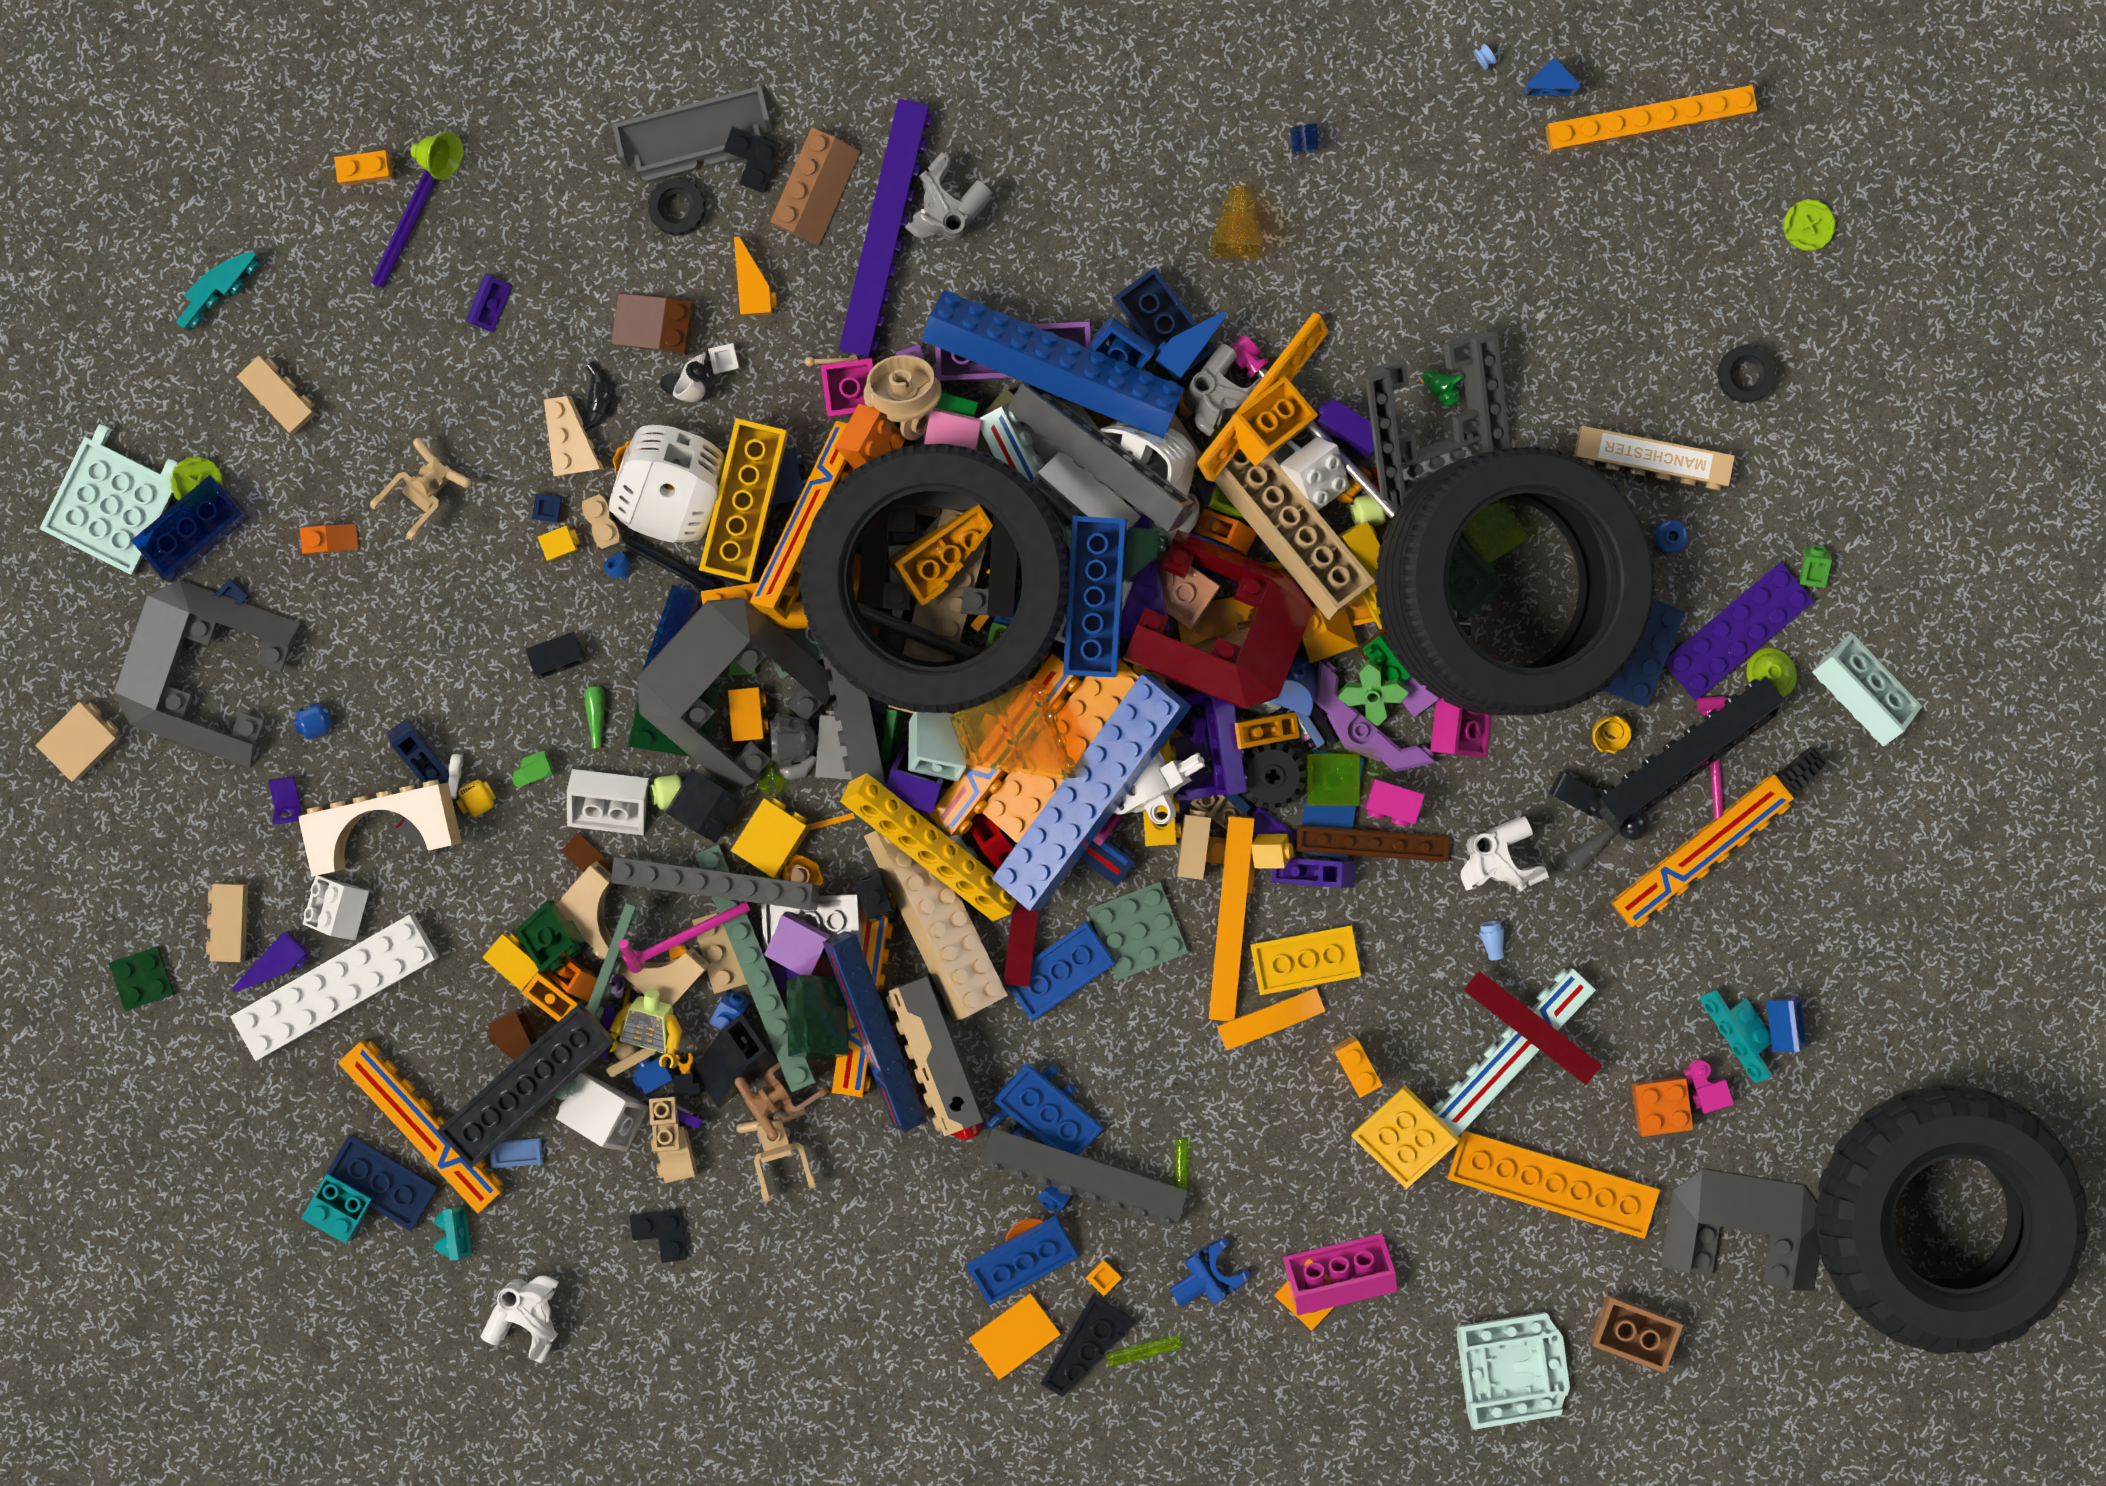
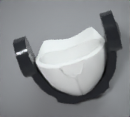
[660,352,715,402]

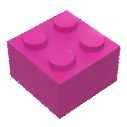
[821,358,874,419]
[1362,778,1424,828]

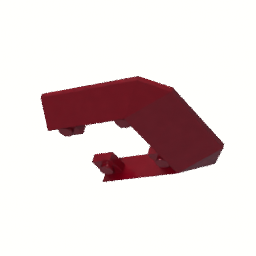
[1123,530,1313,709]

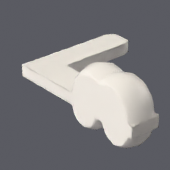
[423,754,463,799]

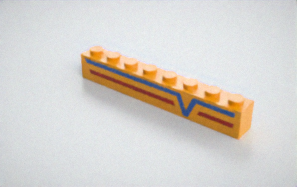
[1545,85,1757,153]
[750,421,855,620]
[929,653,1081,836]
[1610,774,1794,927]
[832,891,896,1097]
[338,1040,504,1213]

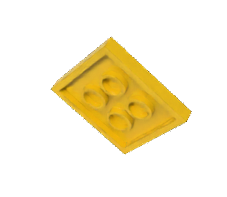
[1351,1085,1460,1189]

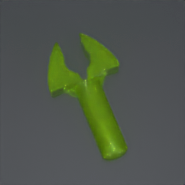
[757,747,785,796]

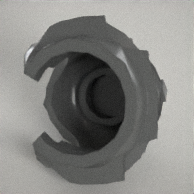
[770,713,818,769]

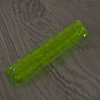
[1106,1335,1181,1368]

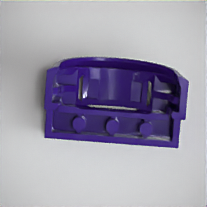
[1175,691,1247,800]

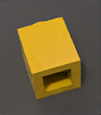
[538,526,580,562]
[1251,834,1293,868]

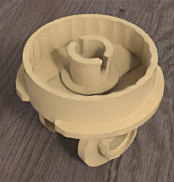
[864,355,942,440]

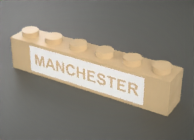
[1574,426,1735,491]

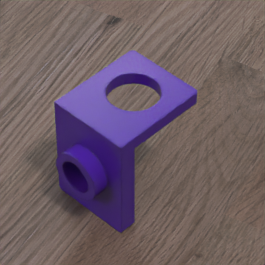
[268,776,301,825]

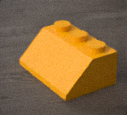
[1233,376,1318,467]

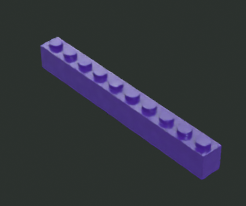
[839,98,933,359]

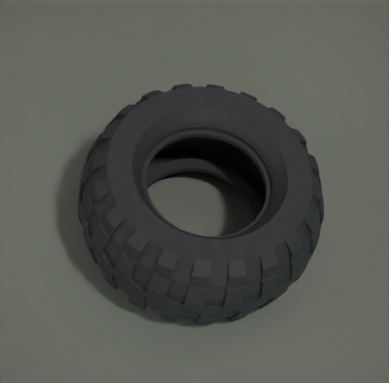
[1814,1084,2088,1354]

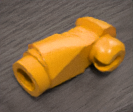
[1336,466,1372,503]

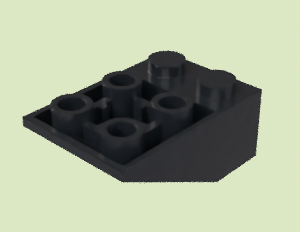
[693,1013,778,1108]

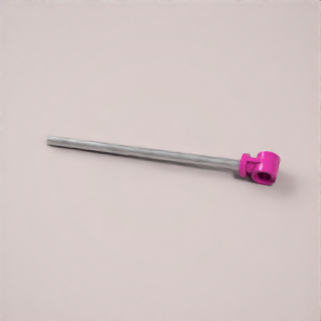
[1230,334,1396,518]

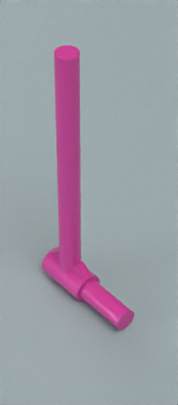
[1696,696,1729,820]
[618,901,750,973]

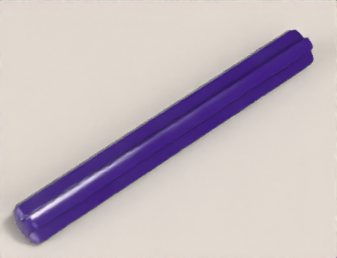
[371,170,437,288]

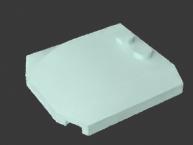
[1457,1312,1570,1429]

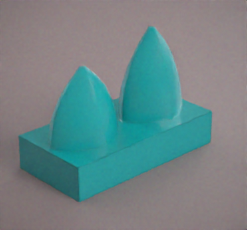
[432,1205,472,1261]

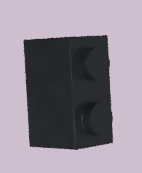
[665,769,743,843]

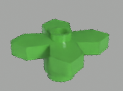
[1338,659,1409,726]

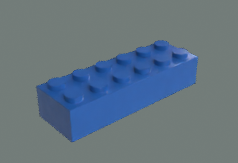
[1063,516,1127,678]

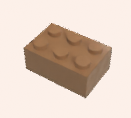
[1589,1294,1683,1373]

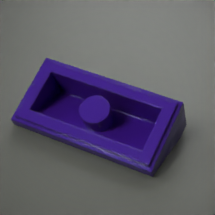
[466,274,513,333]

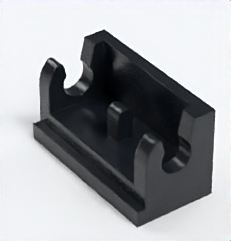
[526,631,587,679]

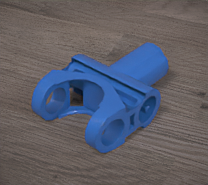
[1169,1237,1251,1307]

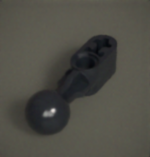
[1548,771,1650,840]

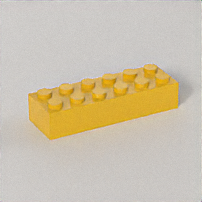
[699,418,789,583]

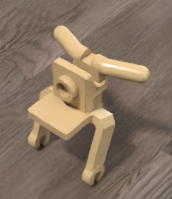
[370,438,471,541]
[736,1108,817,1202]

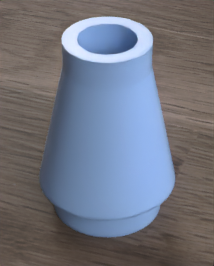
[1479,921,1504,960]

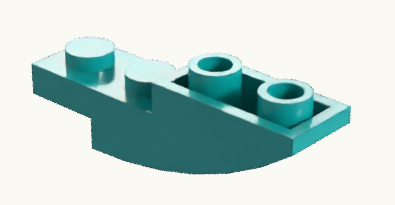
[176,251,261,331]

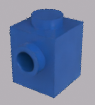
[632,1056,674,1094]

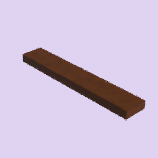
[1295,825,1451,862]

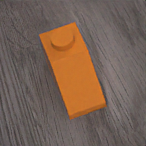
[1193,509,1257,555]
[300,524,359,555]
[544,958,598,1003]

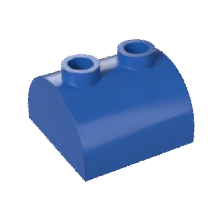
[1087,317,1155,369]
[1268,656,1317,716]

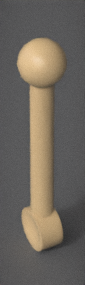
[805,355,858,367]

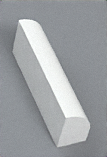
[1032,452,1141,535]

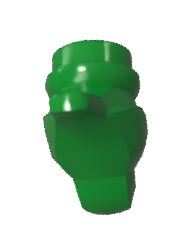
[1421,369,1465,407]

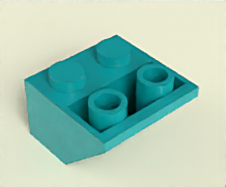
[301,1173,372,1244]

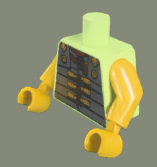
[609,989,682,1068]

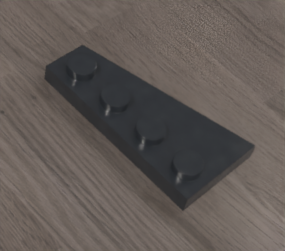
[1040,1294,1137,1397]

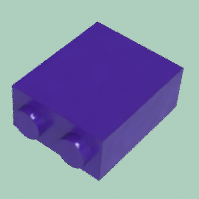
[1315,398,1374,460]

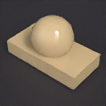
[606,1038,657,1077]

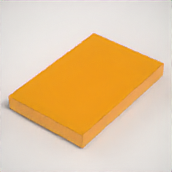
[968,1292,1061,1380]

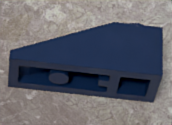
[387,718,449,784]

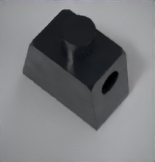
[855,868,896,923]

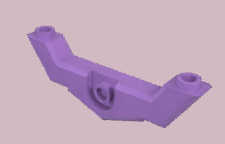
[1314,660,1436,772]

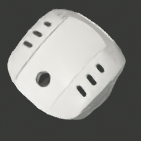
[1099,420,1196,533]
[609,425,725,543]

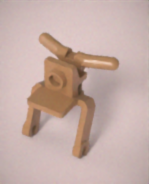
[735,1062,830,1140]

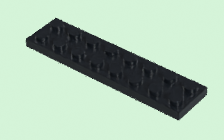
[436,1002,616,1168]

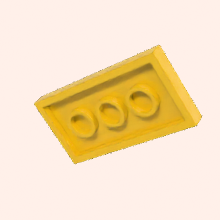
[1250,925,1361,995]

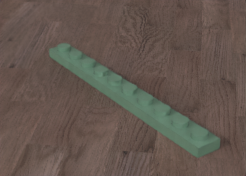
[695,844,816,1093]

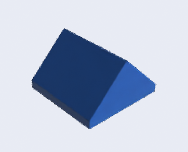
[1522,57,1580,96]
[1766,995,1807,1053]

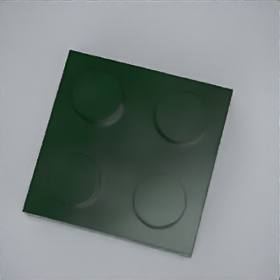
[108,946,175,1011]

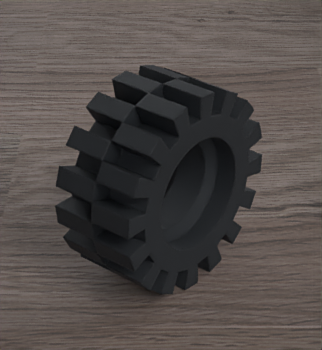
[1777,747,1826,793]

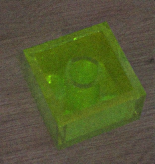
[1306,753,1360,806]

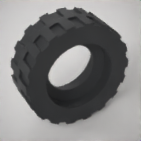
[648,177,706,236]
[1717,345,1776,403]

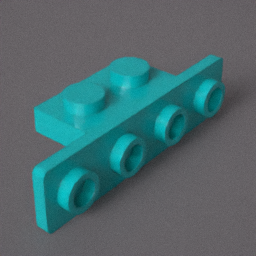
[1699,990,1772,1083]

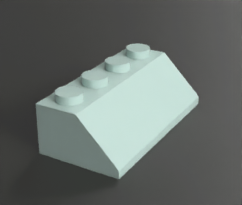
[1812,632,1922,746]

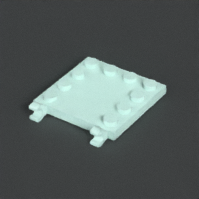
[40,424,178,575]

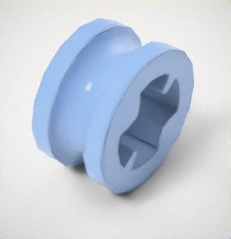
[1473,44,1497,70]

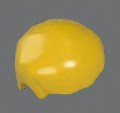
[1592,714,1631,754]

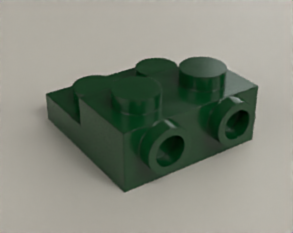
[515,900,585,973]

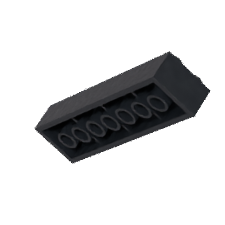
[1597,676,1785,834]

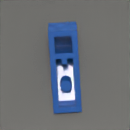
[1155,312,1227,380]

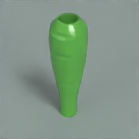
[585,686,605,748]

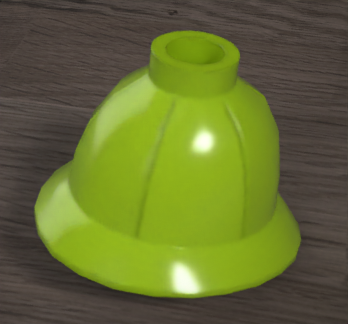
[411,132,464,180]
[1747,648,1797,697]

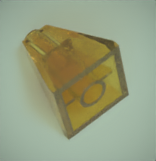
[1209,185,1264,261]

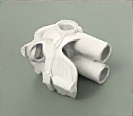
[1461,816,1549,891]
[480,1276,559,1363]

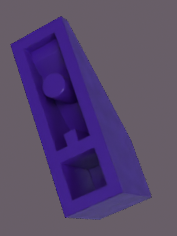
[1271,858,1355,888]
[231,931,310,992]

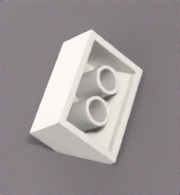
[567,769,649,835]

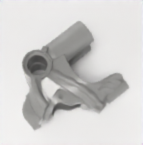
[905,152,993,242]
[1183,344,1263,437]

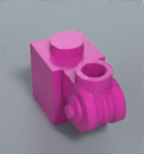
[1683,1059,1734,1114]

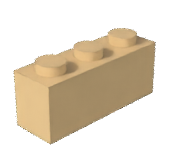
[236,356,316,434]
[206,883,248,962]

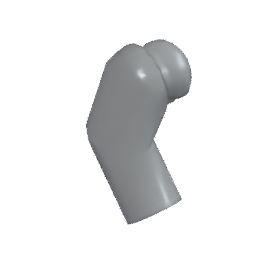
[780,754,817,780]

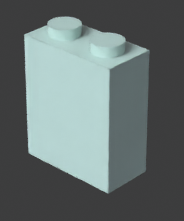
[908,712,966,781]

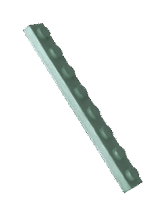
[554,901,640,1100]

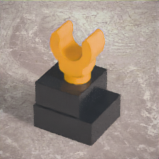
[673,1053,702,1096]

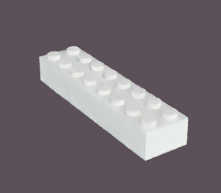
[230,913,439,1061]

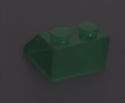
[1123,527,1168,580]

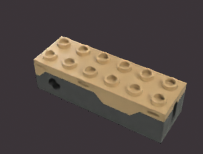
[886,973,984,1141]

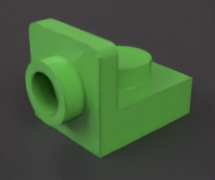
[1799,545,1832,588]

